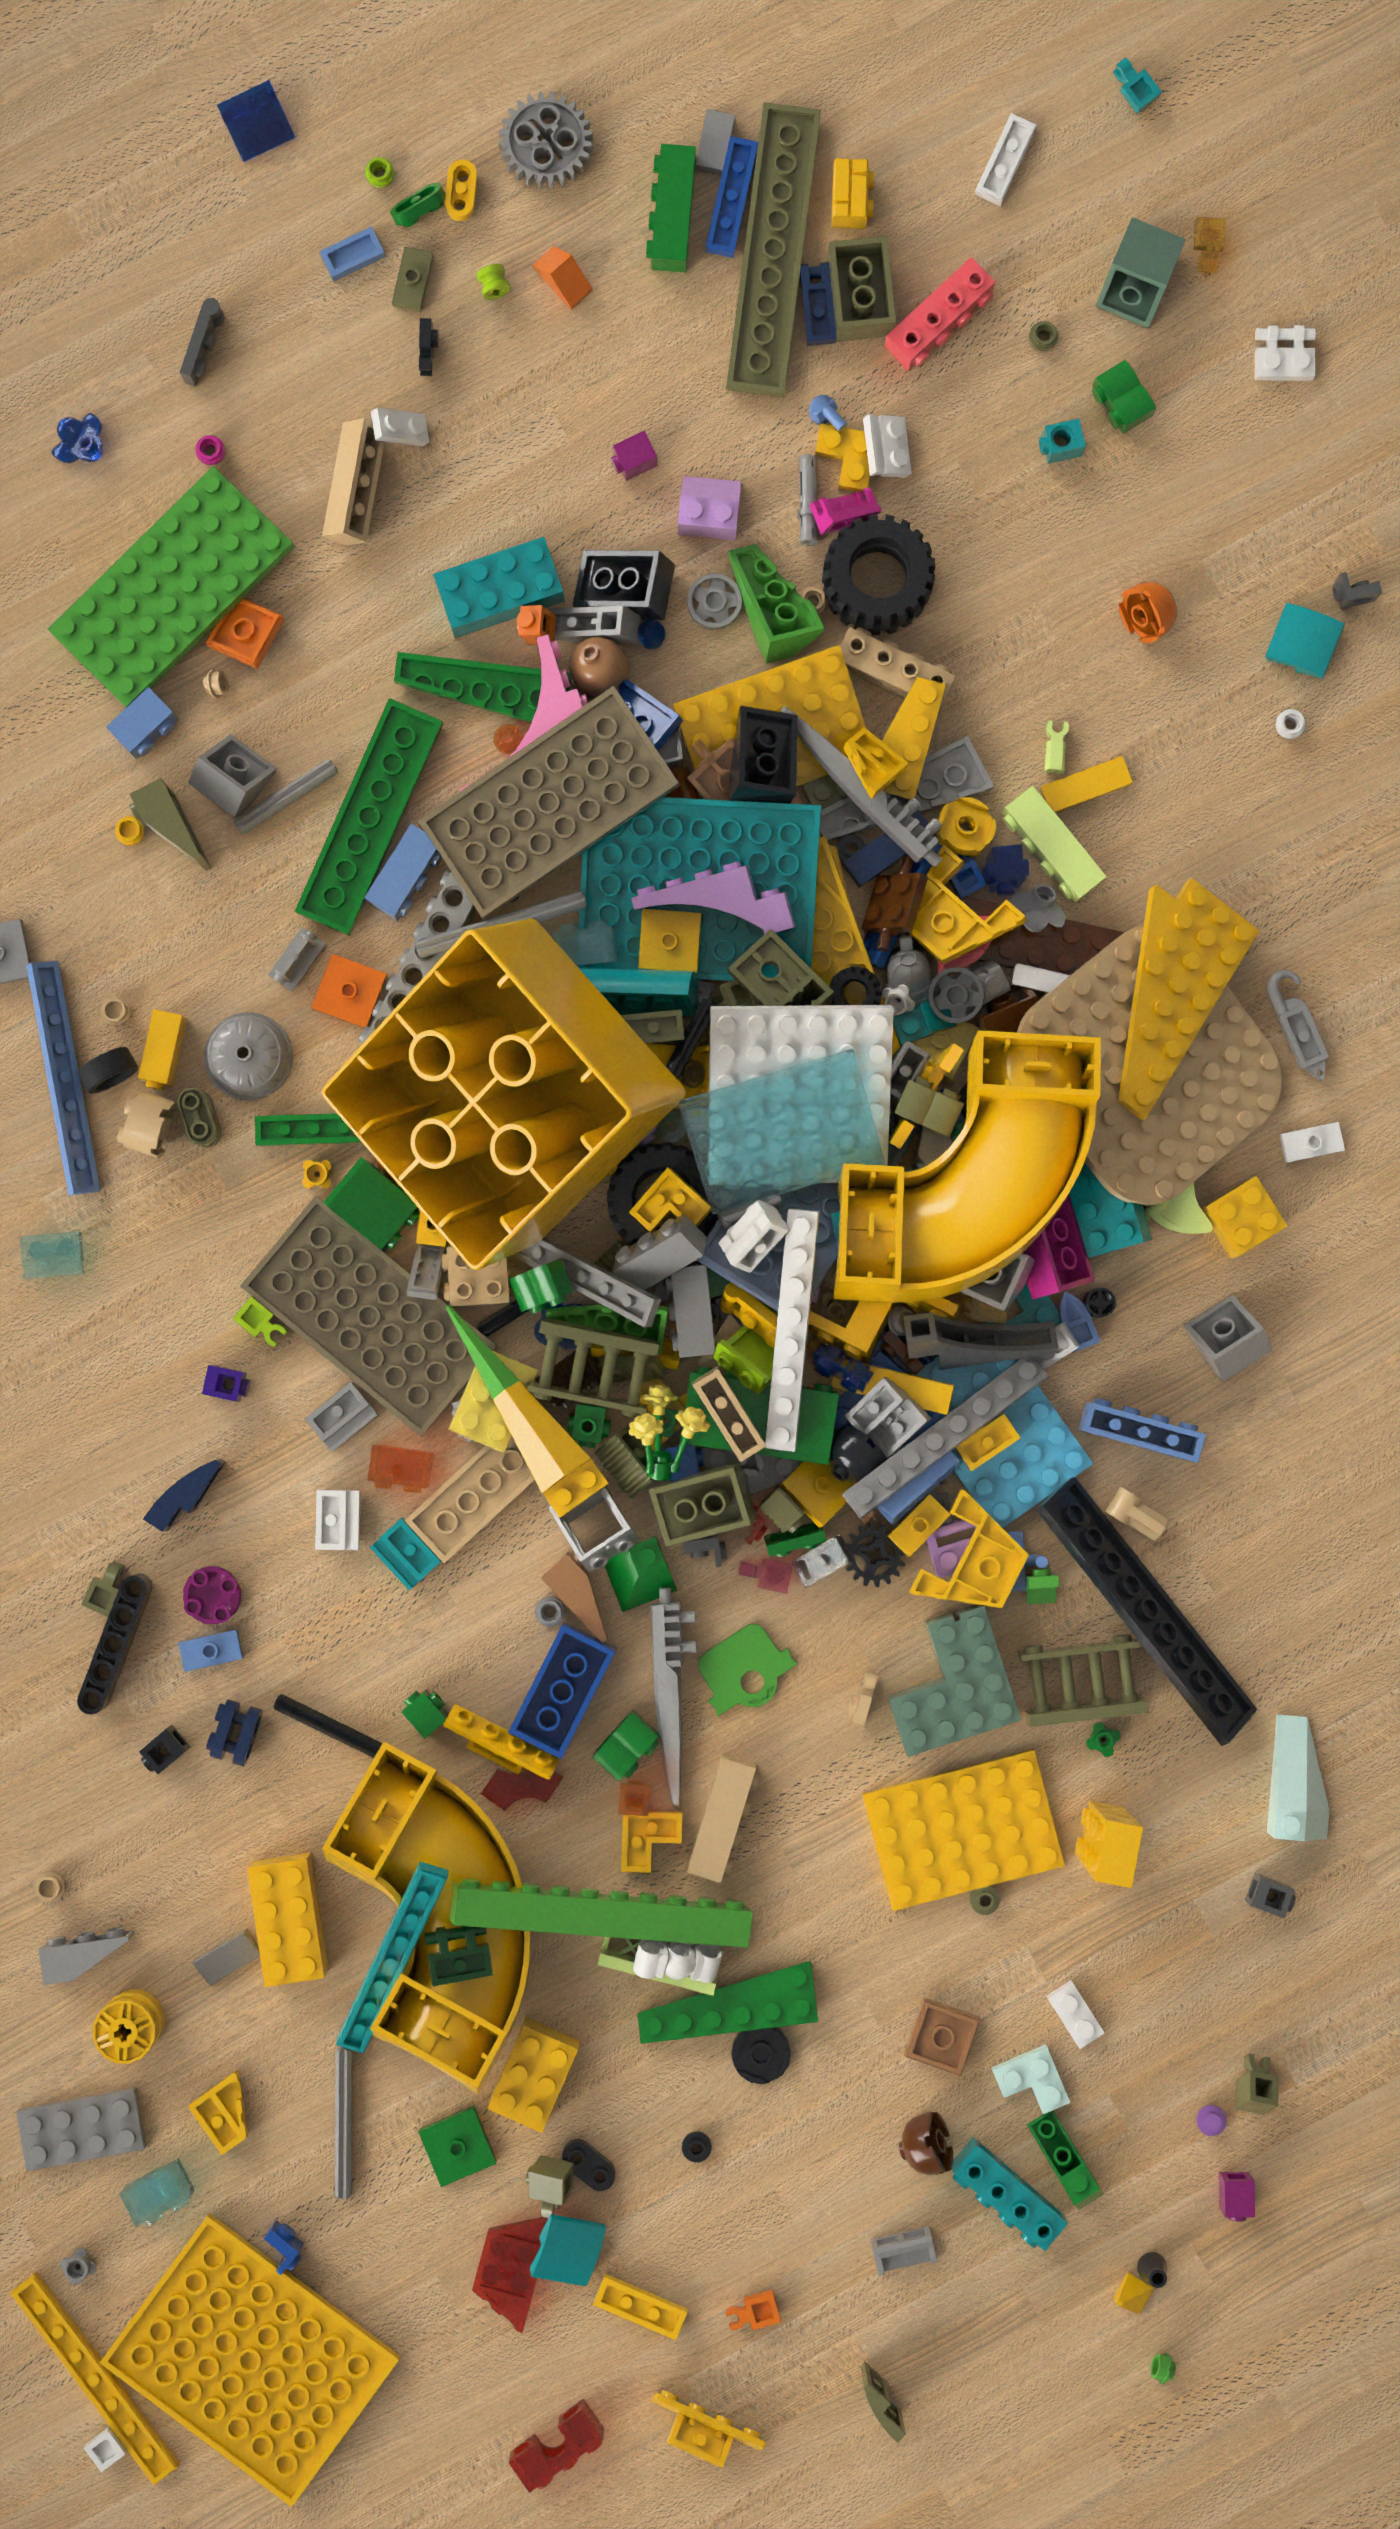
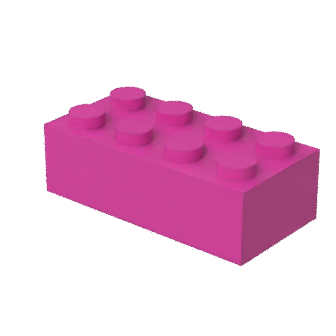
[1023,1194,1095,1300]

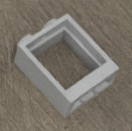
[548,1486,639,1572]

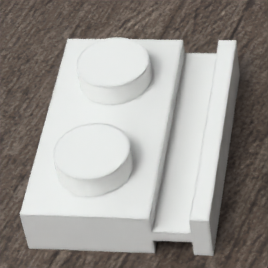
[863,414,912,478]
[315,1490,361,1550]

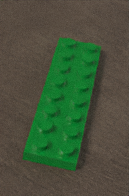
[295,698,444,936]

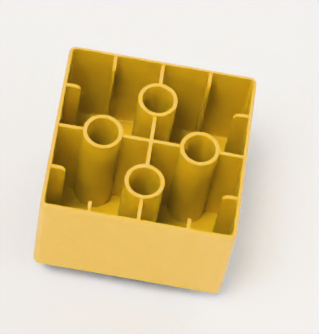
[322,918,685,1270]

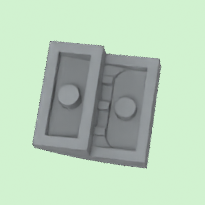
[845,1377,932,1459]

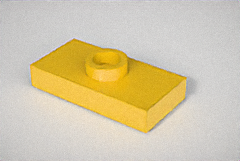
[887,1494,951,1557]

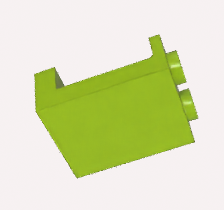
[713,1302,809,1395]

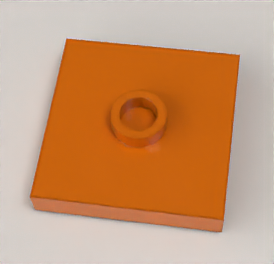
[205,598,285,669]
[311,954,388,1028]

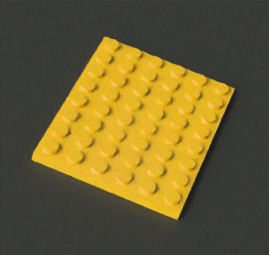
[100,2213,400,2507]

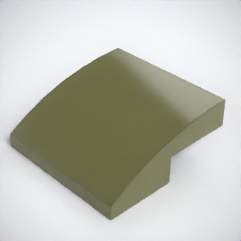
[861,2361,906,2443]

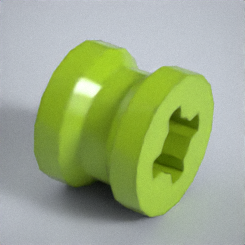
[476,264,511,300]

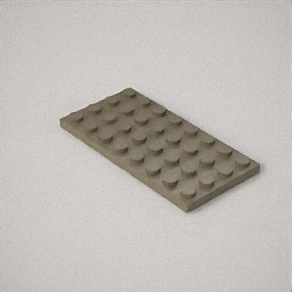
[418,686,680,920]
[240,1196,497,1437]

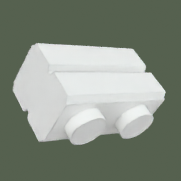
[719,1200,789,1273]

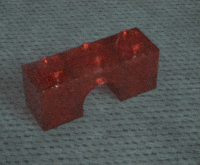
[509,2398,604,2493]

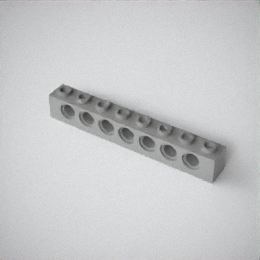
[359,870,476,1045]

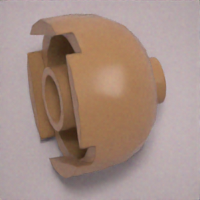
[569,637,630,698]

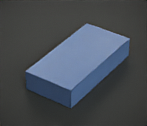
[319,226,385,282]

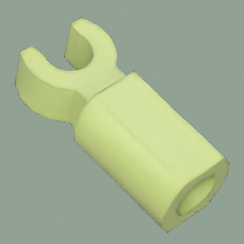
[1044,720,1069,774]

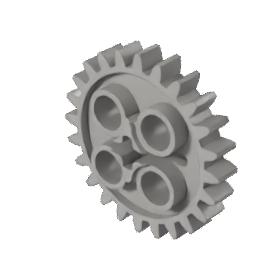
[499,92,593,190]

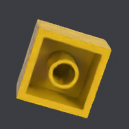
[1201,1176,1287,1259]

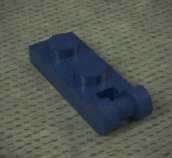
[800,262,837,346]

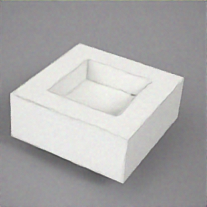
[84,2427,127,2472]

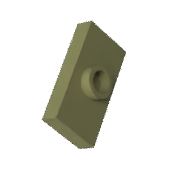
[392,246,434,312]

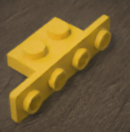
[443,1704,560,1780]
[650,2390,767,2468]

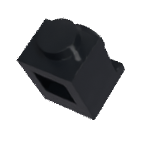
[139,1725,191,1774]

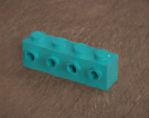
[952,2137,1068,2251]

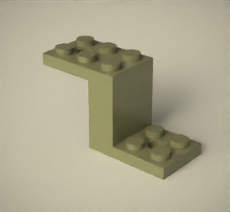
[727,929,834,1006]

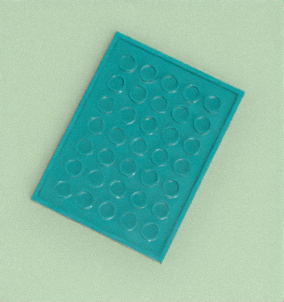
[577,797,822,981]

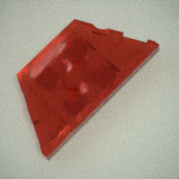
[472,2217,548,2333]

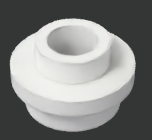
[1275,709,1305,739]

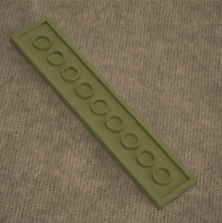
[726,102,821,398]

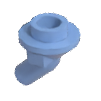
[809,395,847,431]

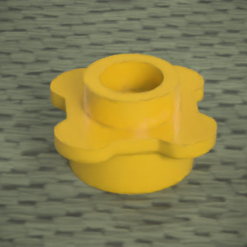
[302,1159,332,1189]

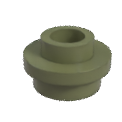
[1029,321,1058,351]
[970,1886,1000,1915]

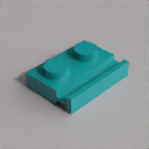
[370,1517,441,1591]

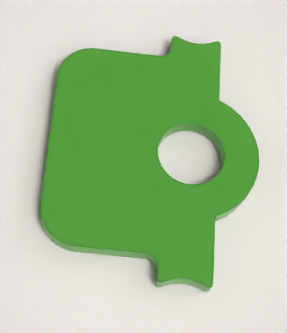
[698,1624,797,1716]

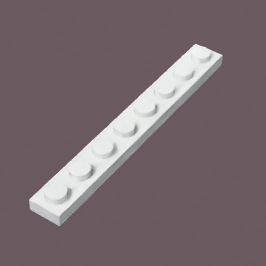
[765,1208,820,1452]

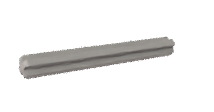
[335,2047,353,2199]

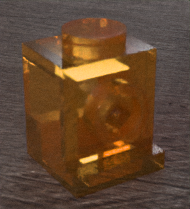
[618,1780,650,1816]

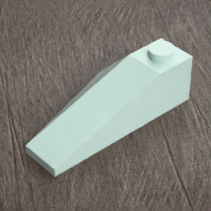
[1267,1714,1330,1841]

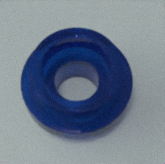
[638,620,666,650]

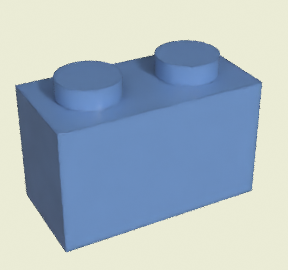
[106,687,178,759]

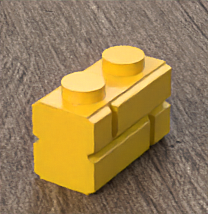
[831,158,874,229]

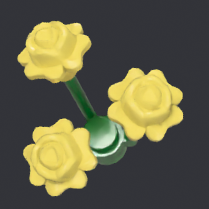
[629,1385,711,1481]

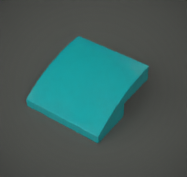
[1265,602,1345,679]
[530,2214,606,2286]

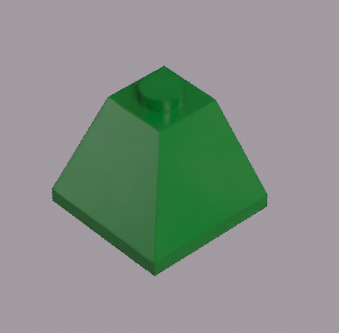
[605,1535,677,1612]

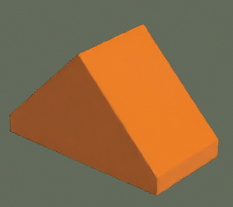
[532,246,593,309]

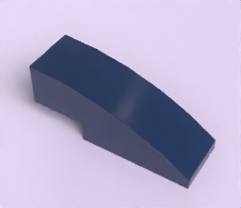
[842,810,936,888]
[143,1459,226,1532]

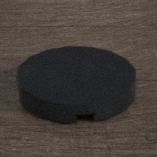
[731,2027,791,2084]

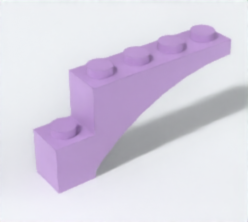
[631,861,796,935]

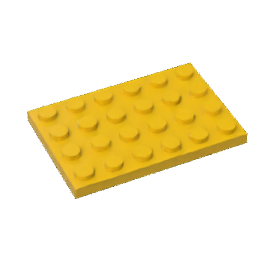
[672,645,866,786]
[862,1749,1065,1911]

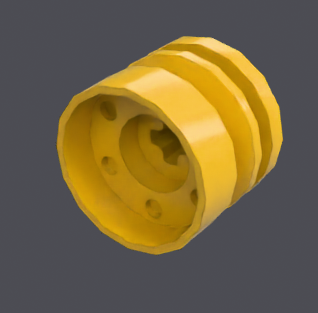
[92,1989,165,2064]

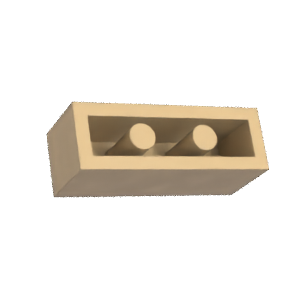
[692,1366,766,1462]

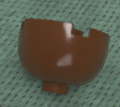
[899,2112,953,2176]

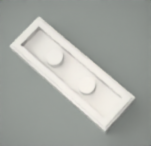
[974,113,1037,207]

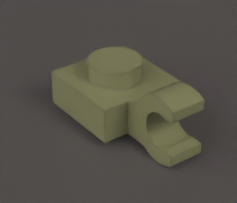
[81,1561,125,1617]

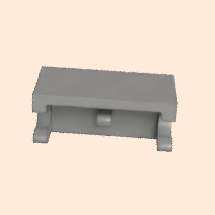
[871,2226,937,2276]

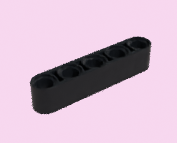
[77,1573,153,1715]

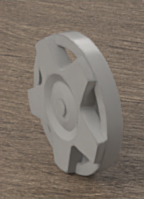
[687,573,742,629]

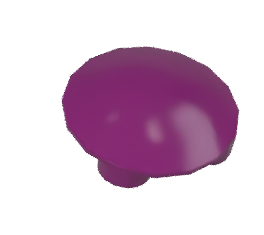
[183,1566,241,1624]

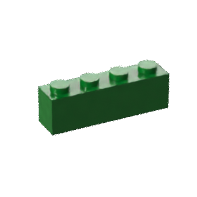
[646,143,696,273]

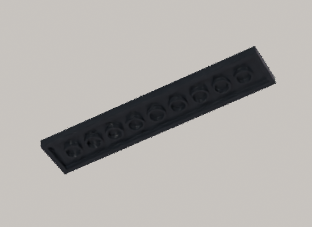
[1036,1477,1258,1746]

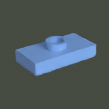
[178,1629,244,1672]

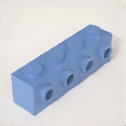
[1078,1398,1206,1463]

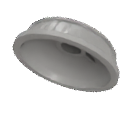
[204,1013,292,1100]

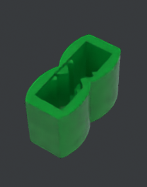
[1092,360,1156,434]
[508,1258,574,1314]
[592,1709,659,1781]

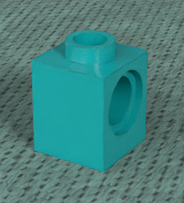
[1039,418,1086,464]

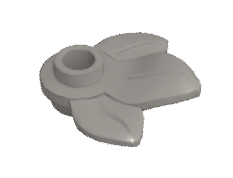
[1010,884,1066,932]

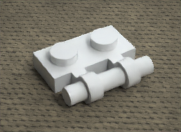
[1255,325,1316,381]

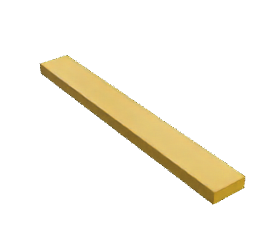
[10,2272,180,2486]

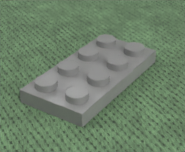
[16,2087,146,2171]

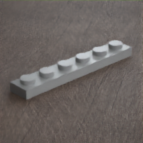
[511,1237,661,1328]

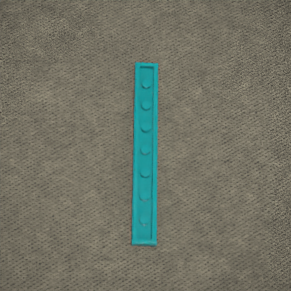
[336,1861,449,2054]

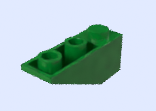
[1027,2110,1104,2210]

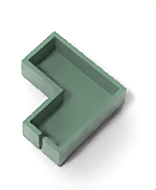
[887,1604,1021,1757]

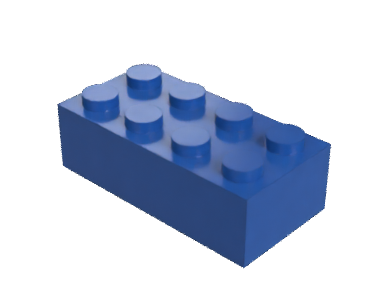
[508,1622,617,1759]

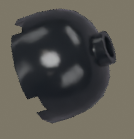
[829,1425,886,1483]

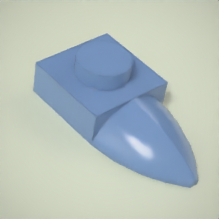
[1060,1292,1100,1353]

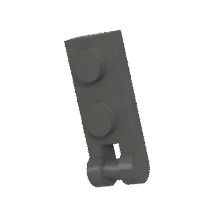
[180,298,225,386]

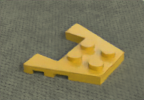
[908,845,1027,965]
[890,1043,964,1149]
[909,1488,1029,1608]

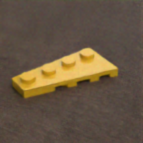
[882,677,946,800]

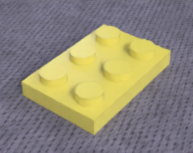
[448,1351,538,1453]

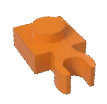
[726,2289,781,2330]

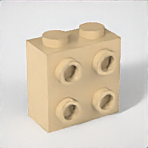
[442,1247,511,1307]

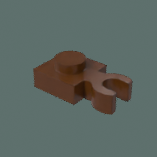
[881,1330,924,1375]

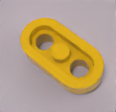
[445,159,478,221]

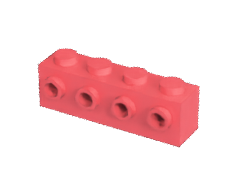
[885,257,995,371]

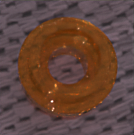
[493,724,523,754]

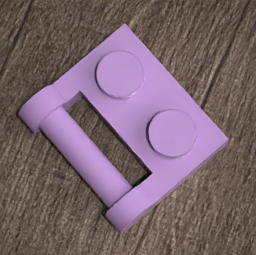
[926,1519,976,1578]

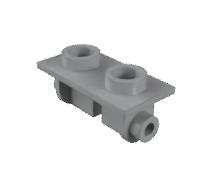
[268,927,326,992]

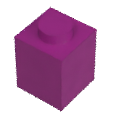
[611,430,658,481]
[1219,2172,1255,2222]

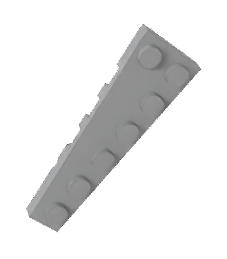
[820,735,994,842]

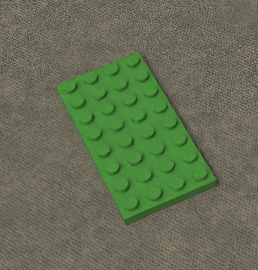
[48,466,295,707]

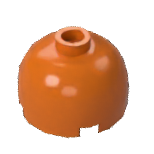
[1119,581,1177,643]

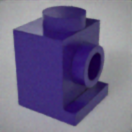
[202,1365,250,1402]

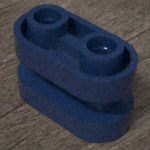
[206,1699,263,1767]

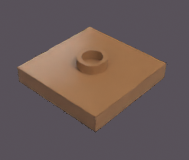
[904,1997,981,2076]

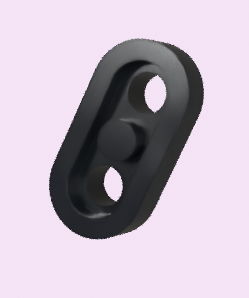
[562,2139,616,2191]

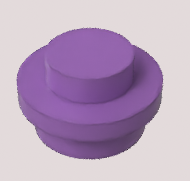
[1196,2105,1227,2136]

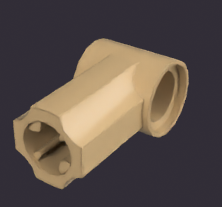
[1105,1487,1169,1541]

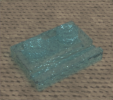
[20,1231,85,1279]

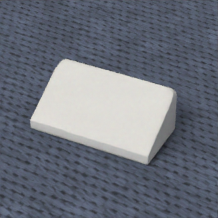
[1011,963,1070,993]

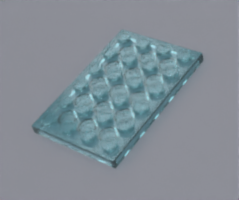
[678,1049,885,1215]

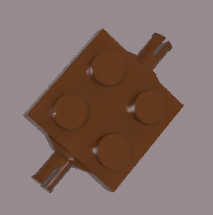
[861,856,928,953]

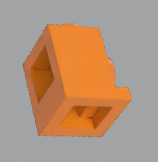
[517,605,557,645]

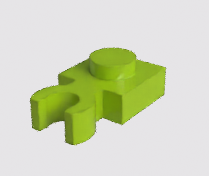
[232,1296,288,1347]

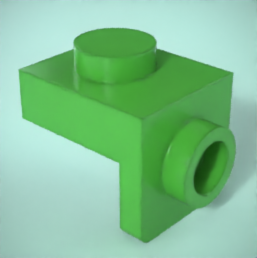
[1025,1568,1059,1604]

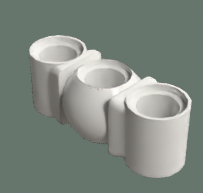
[633,1940,723,1983]

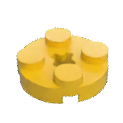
[937,797,996,857]

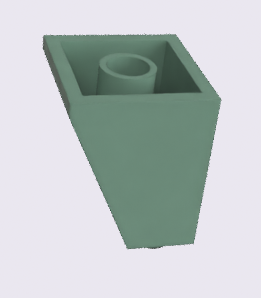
[1095,217,1186,328]

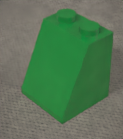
[323,1157,420,1251]

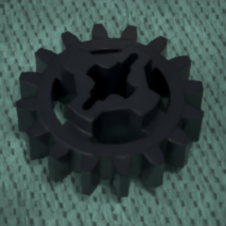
[842,1522,906,1587]

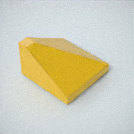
[1113,2272,1154,2314]

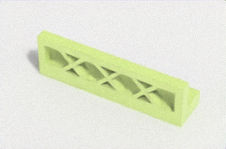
[597,1937,717,1996]

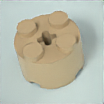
[117,1091,179,1158]

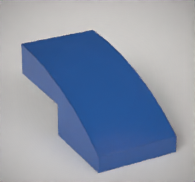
[933,844,987,899]

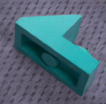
[893,1002,957,1047]

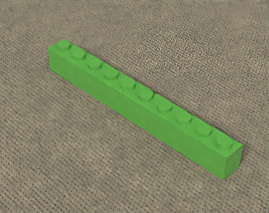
[449,1878,753,1948]

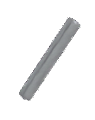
[234,759,337,834]

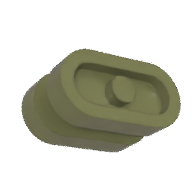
[177,1087,221,1148]

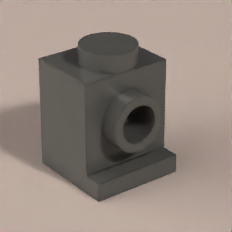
[1245,1872,1296,1919]

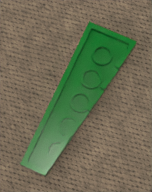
[394,652,572,723]
[637,1961,819,2044]

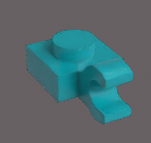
[1113,57,1162,114]

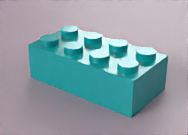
[433,537,565,638]
[1069,1162,1153,1258]

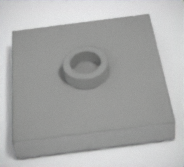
[0,919,31,985]

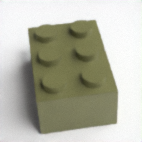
[827,236,896,341]

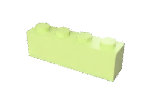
[1002,785,1107,903]

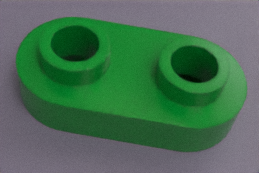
[390,183,445,227]

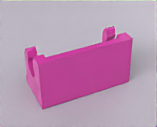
[809,487,882,535]

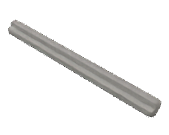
[416,891,587,958]

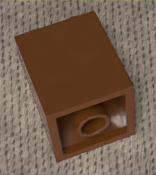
[971,984,1039,1033]

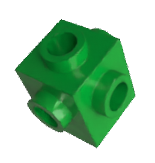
[567,1403,611,1448]

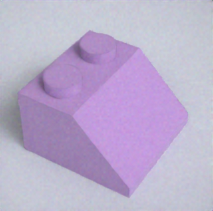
[678,476,741,540]

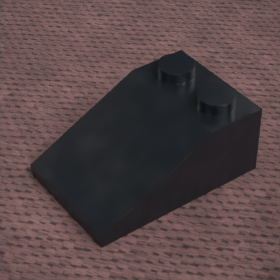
[572,550,675,620]
[728,706,798,804]

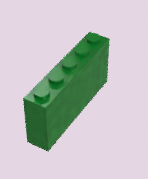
[680,1366,839,1465]

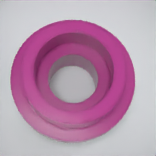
[195,435,225,465]

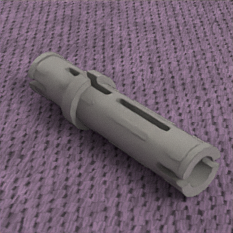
[797,454,818,546]

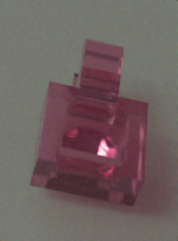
[738,1558,793,1594]

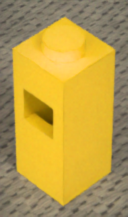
[138,1009,188,1091]

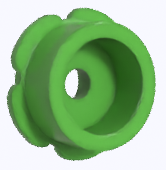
[1151,2353,1176,2384]

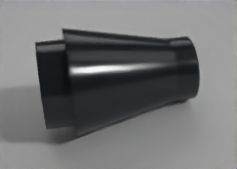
[1137,2252,1167,2288]

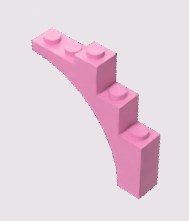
[460,635,588,791]

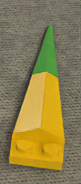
[446,1305,610,1518]

